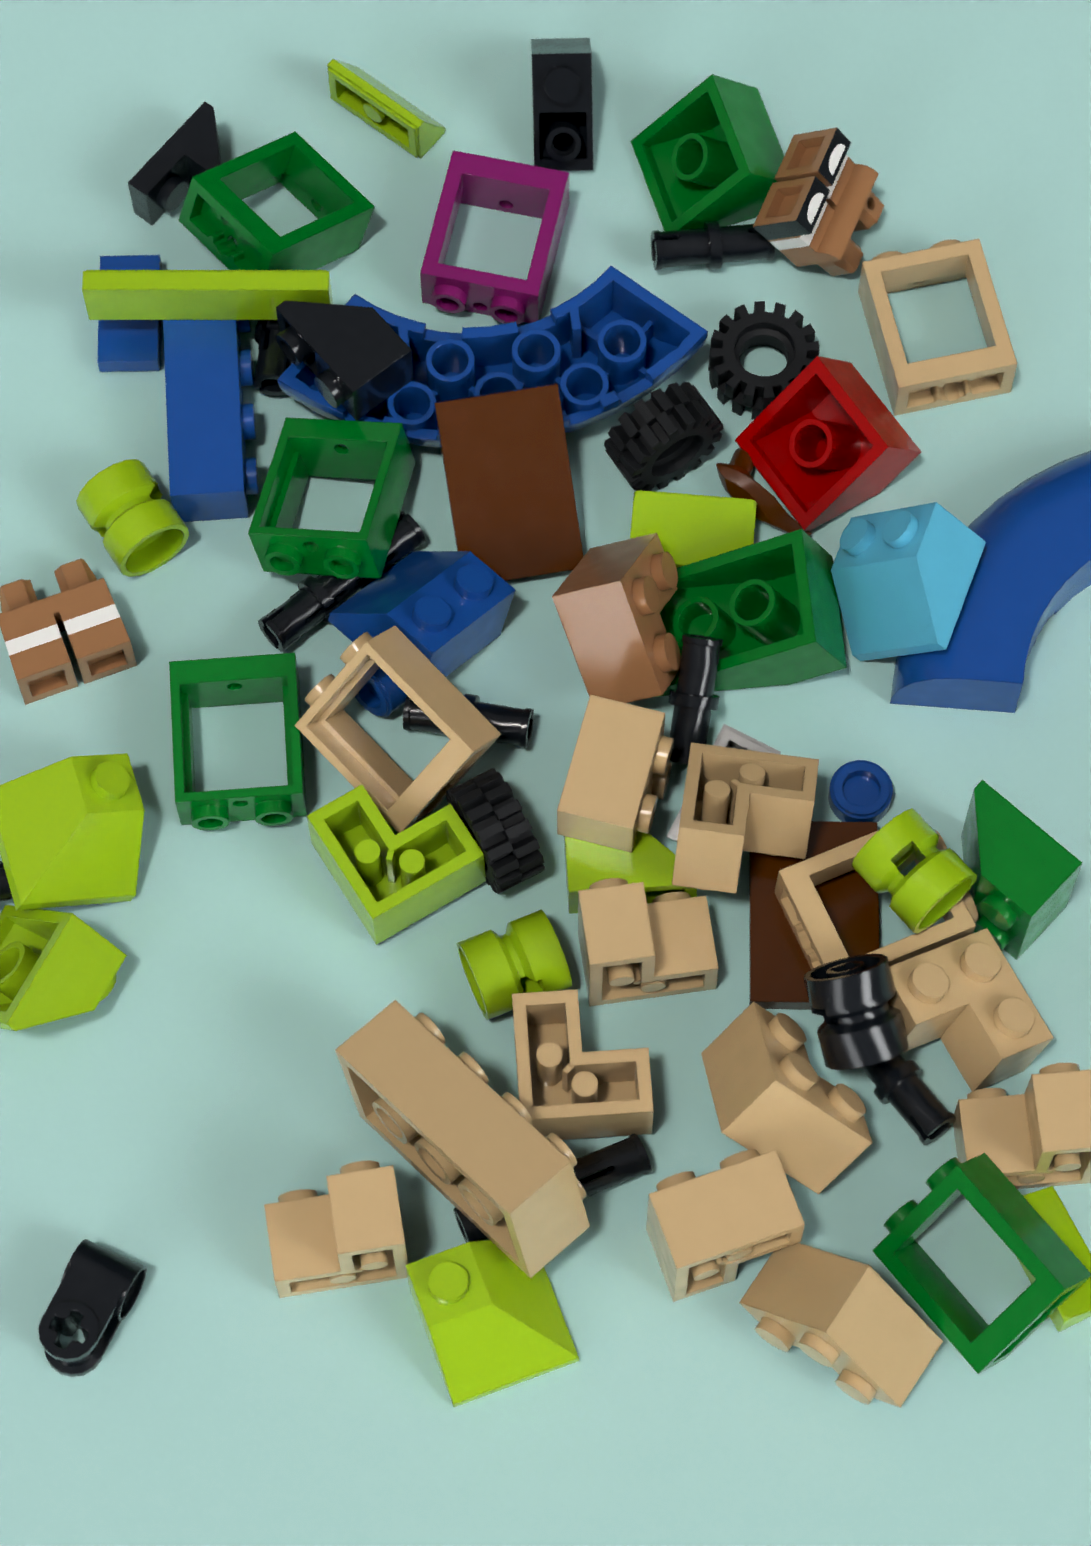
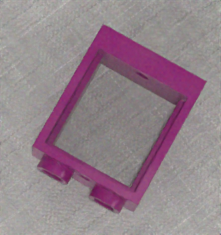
[420,150,569,324]

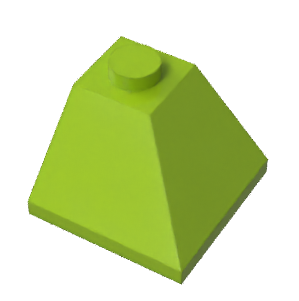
[0,753,145,910]
[0,905,127,1031]
[405,1240,579,1407]

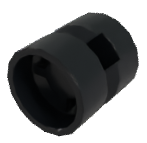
[803,954,909,1070]

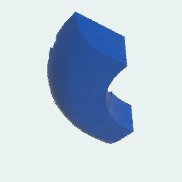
[278,266,708,447]
[890,451,1091,713]

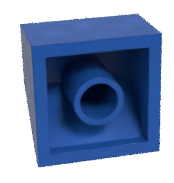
[328,551,516,677]

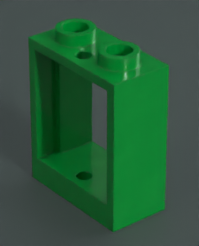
[178,131,375,270]
[248,417,416,579]
[169,653,307,830]
[872,1153,1091,1374]

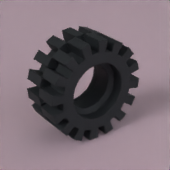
[708,301,819,419]
[604,382,724,491]
[446,768,545,894]

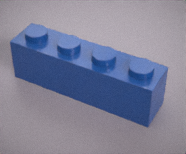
[163,320,259,522]

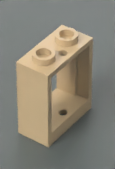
[858,239,1017,416]
[294,626,501,833]
[774,813,978,969]

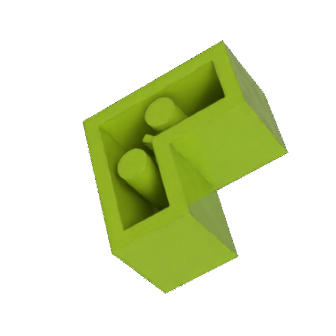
[307,784,486,945]

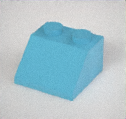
[831,502,986,661]

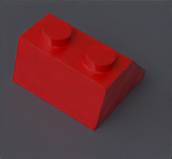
[735,356,921,531]

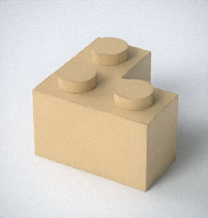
[557,694,674,853]
[672,742,819,894]
[578,878,719,1007]
[888,928,1054,1091]
[512,989,654,1140]
[701,1001,872,1195]
[953,1063,1091,1189]
[646,1149,805,1302]
[264,1161,408,1298]
[739,1243,943,1408]

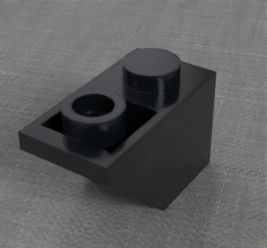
[531,38,593,171]
[276,300,414,421]

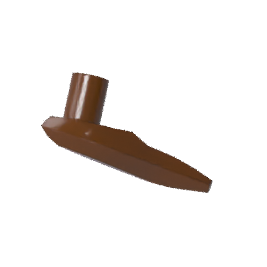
[716,448,812,536]

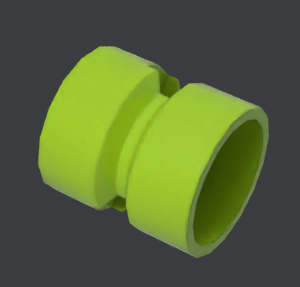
[76,459,189,577]
[852,808,977,934]
[456,909,572,1020]

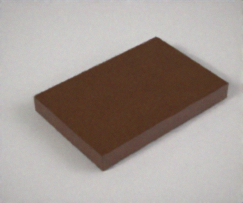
[434,383,583,581]
[749,821,879,1010]

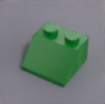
[631,74,784,231]
[961,780,1082,960]

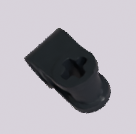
[38,1239,147,1377]

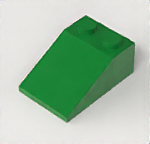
[656,529,847,697]

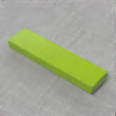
[82,270,333,320]

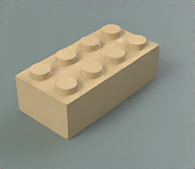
[335,1000,590,1278]

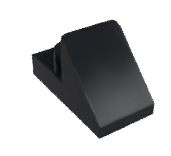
[128,102,222,225]

